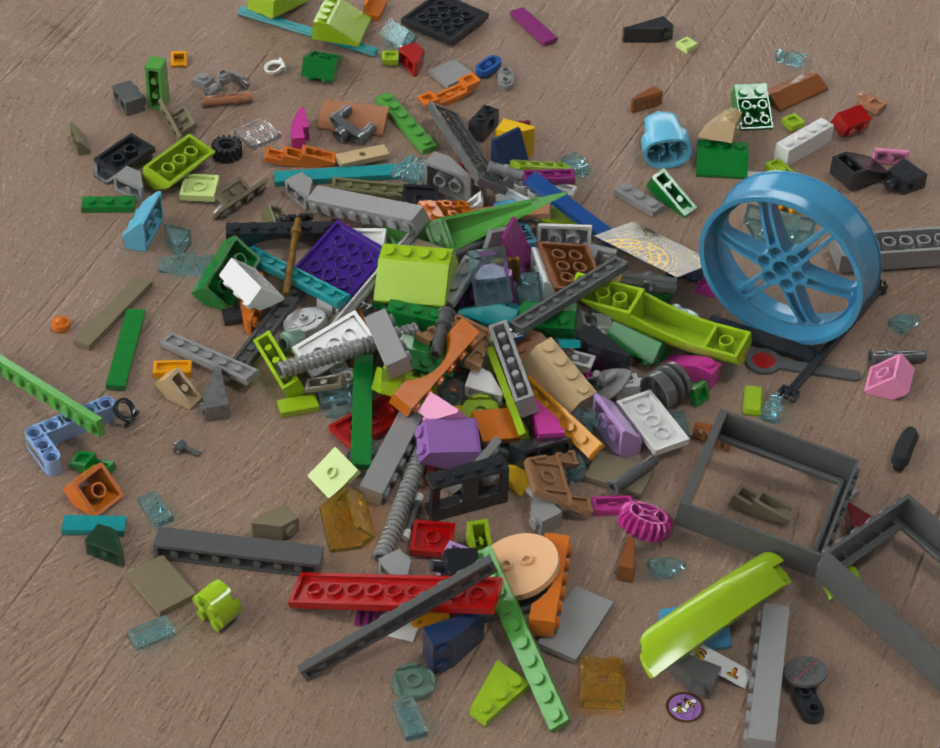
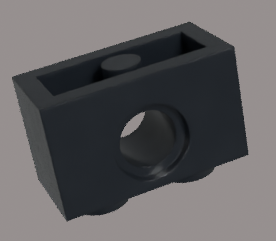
[468,104,499,143]

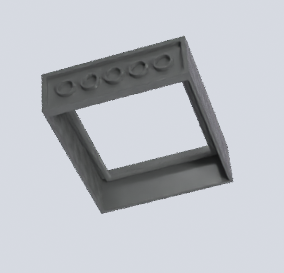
[674,408,861,578]

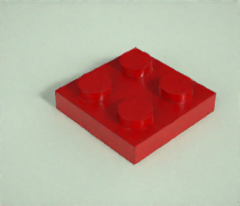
[410,519,456,558]

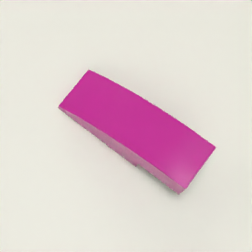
[291,107,310,149]

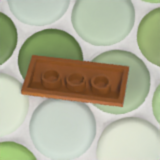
[768,73,828,112]

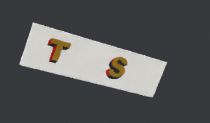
[690,645,752,689]

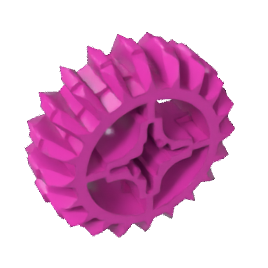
[618,500,673,543]

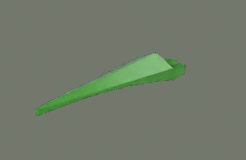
[424,192,568,250]

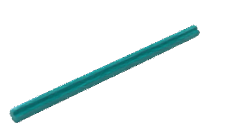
[238,6,378,57]

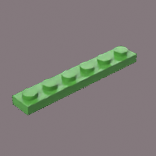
[375,92,438,155]

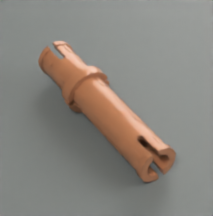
[202,91,253,107]

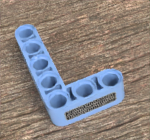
[25,396,116,476]

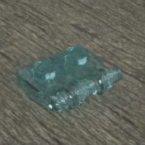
[390,155,427,184]
[317,384,353,419]

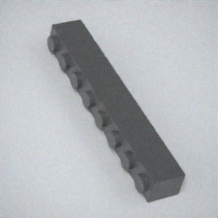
[153,526,324,577]

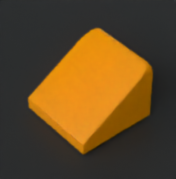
[171,51,188,67]

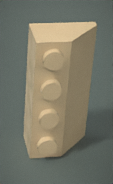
[698,107,743,143]
[522,337,597,415]

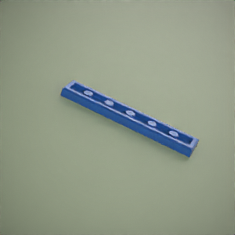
[524,171,612,247]

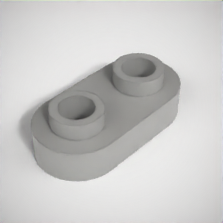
[497,67,514,92]

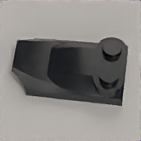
[93,133,156,184]

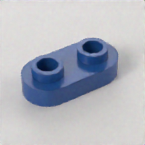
[476,55,502,78]

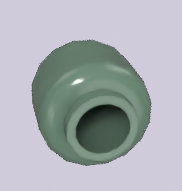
[278,327,307,354]

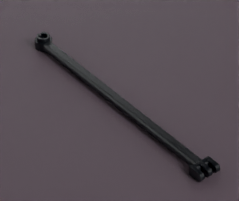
[776,279,888,403]

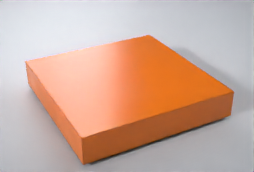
[471,407,520,446]

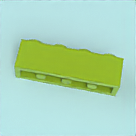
[253,331,305,398]

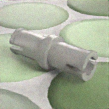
[487,161,524,181]

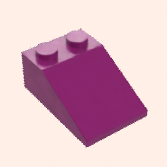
[500,217,531,283]

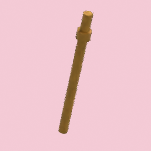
[282,217,302,297]

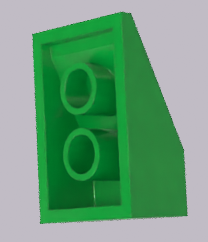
[301,50,343,83]

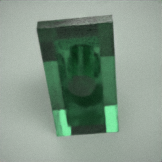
[85,523,125,568]

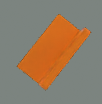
[364,0,387,21]

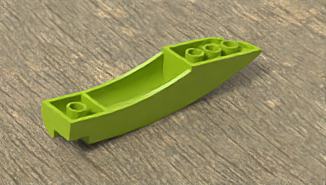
[574,272,752,366]
[639,552,792,679]

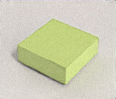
[675,37,698,54]

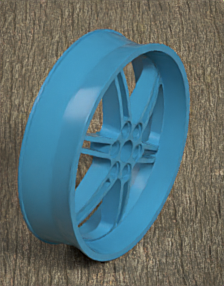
[699,170,882,345]

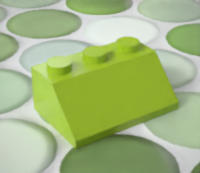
[371,365,437,404]

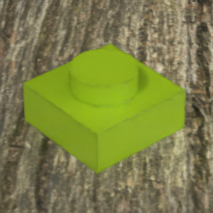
[382,51,398,66]
[781,113,805,132]

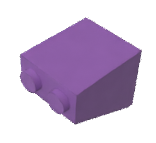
[415,418,481,469]

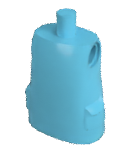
[641,111,692,169]

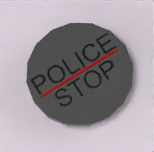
[783,656,828,688]

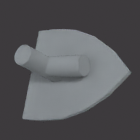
[587,369,632,400]

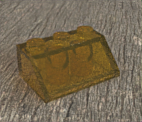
[319,483,376,553]

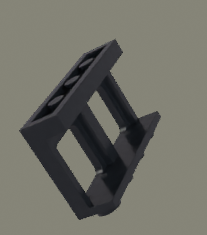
[425,454,509,521]

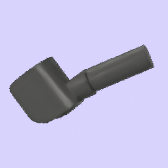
[172,439,201,456]

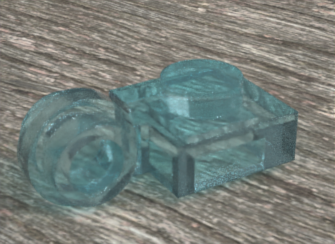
[774,49,807,69]
[561,152,591,177]
[760,393,784,425]

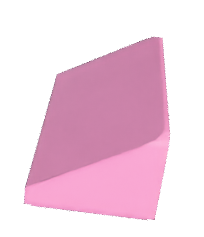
[872,148,909,165]

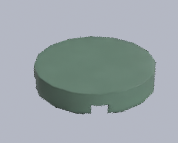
[392,663,436,702]

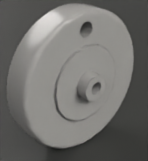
[283,307,328,338]

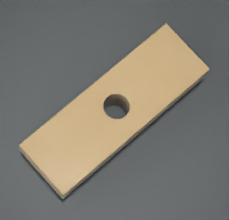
[336,144,390,167]

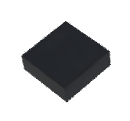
[221,306,243,326]

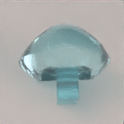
[572,407,601,433]

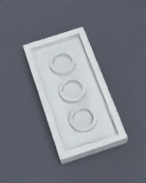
[292,310,372,378]
[616,390,690,456]

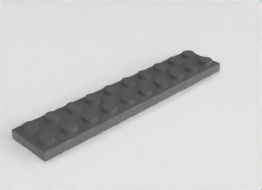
[427,101,509,195]

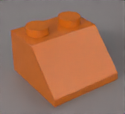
[62,462,125,515]

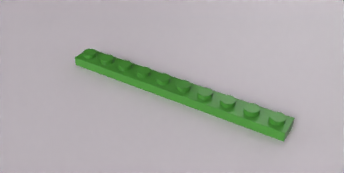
[0,354,106,438]
[478,545,572,733]

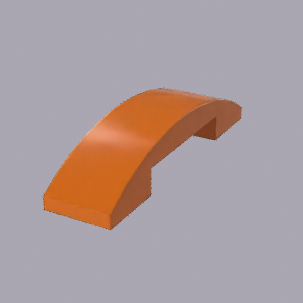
[417,72,481,108]

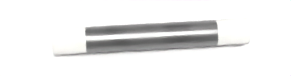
[401,493,424,542]

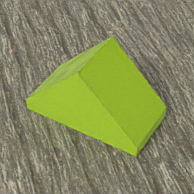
[466,518,492,551]

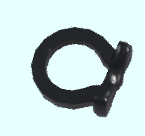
[113,398,140,427]

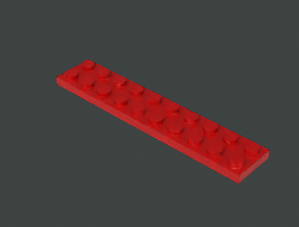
[288,572,504,615]

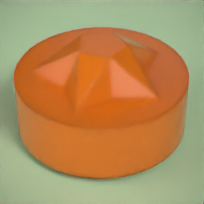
[51,315,71,333]

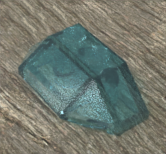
[743,203,816,244]

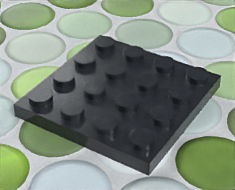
[401,0,489,46]

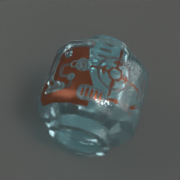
[439,378,465,406]

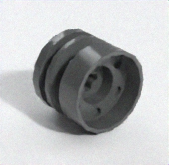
[640,361,692,410]

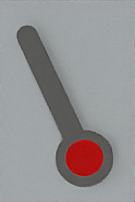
[745,348,861,382]

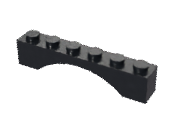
[226,221,334,248]

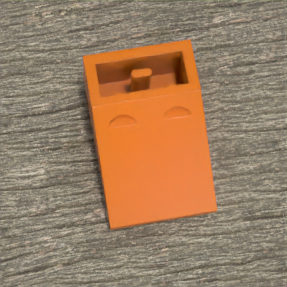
[417,200,472,239]

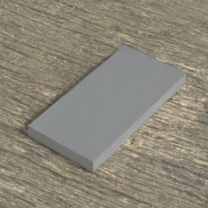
[537,586,614,664]

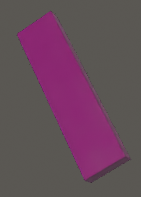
[510,7,558,46]

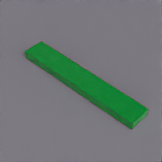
[106,309,146,391]

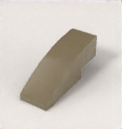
[728,483,797,524]

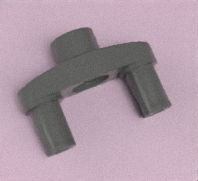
[329,104,377,145]

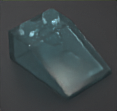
[467,246,514,307]

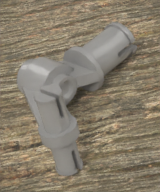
[203,69,250,96]

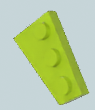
[469,660,530,727]

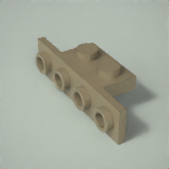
[158,99,198,141]
[212,176,270,219]

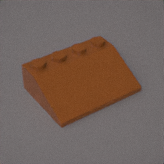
[537,241,597,308]

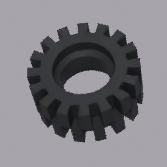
[211,135,243,164]

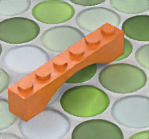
[389,318,480,417]
[528,532,573,638]

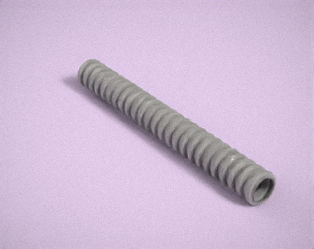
[277,322,419,379]
[373,441,426,562]

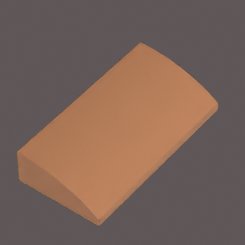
[317,99,389,137]

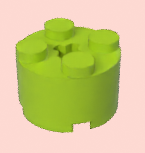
[192,579,242,632]

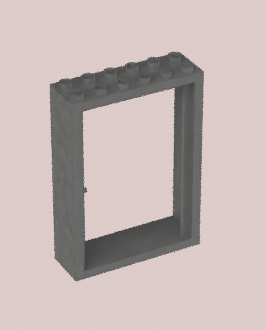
[815,494,940,691]

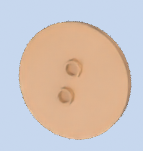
[491,533,560,601]

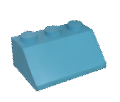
[123,191,164,252]

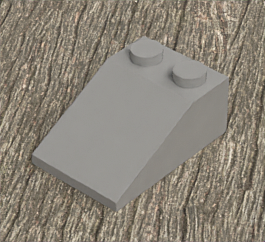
[424,151,472,201]

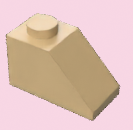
[155,367,202,409]

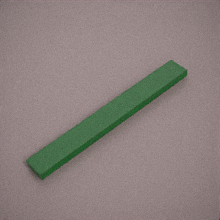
[351,354,373,469]

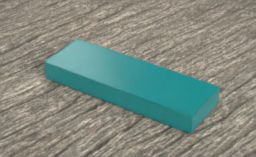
[61,515,127,536]

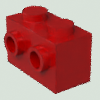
[830,104,872,138]

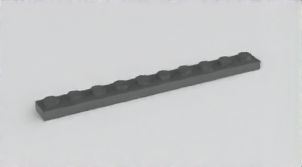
[297,555,498,682]

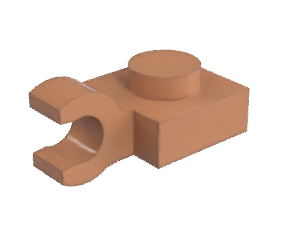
[856,92,887,115]

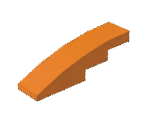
[264,144,336,167]

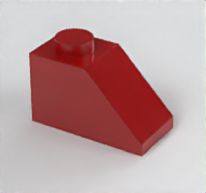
[399,42,425,77]

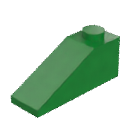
[646,168,697,218]

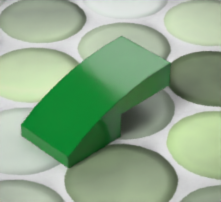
[68,450,116,474]

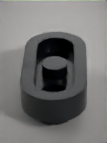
[793,687,825,725]

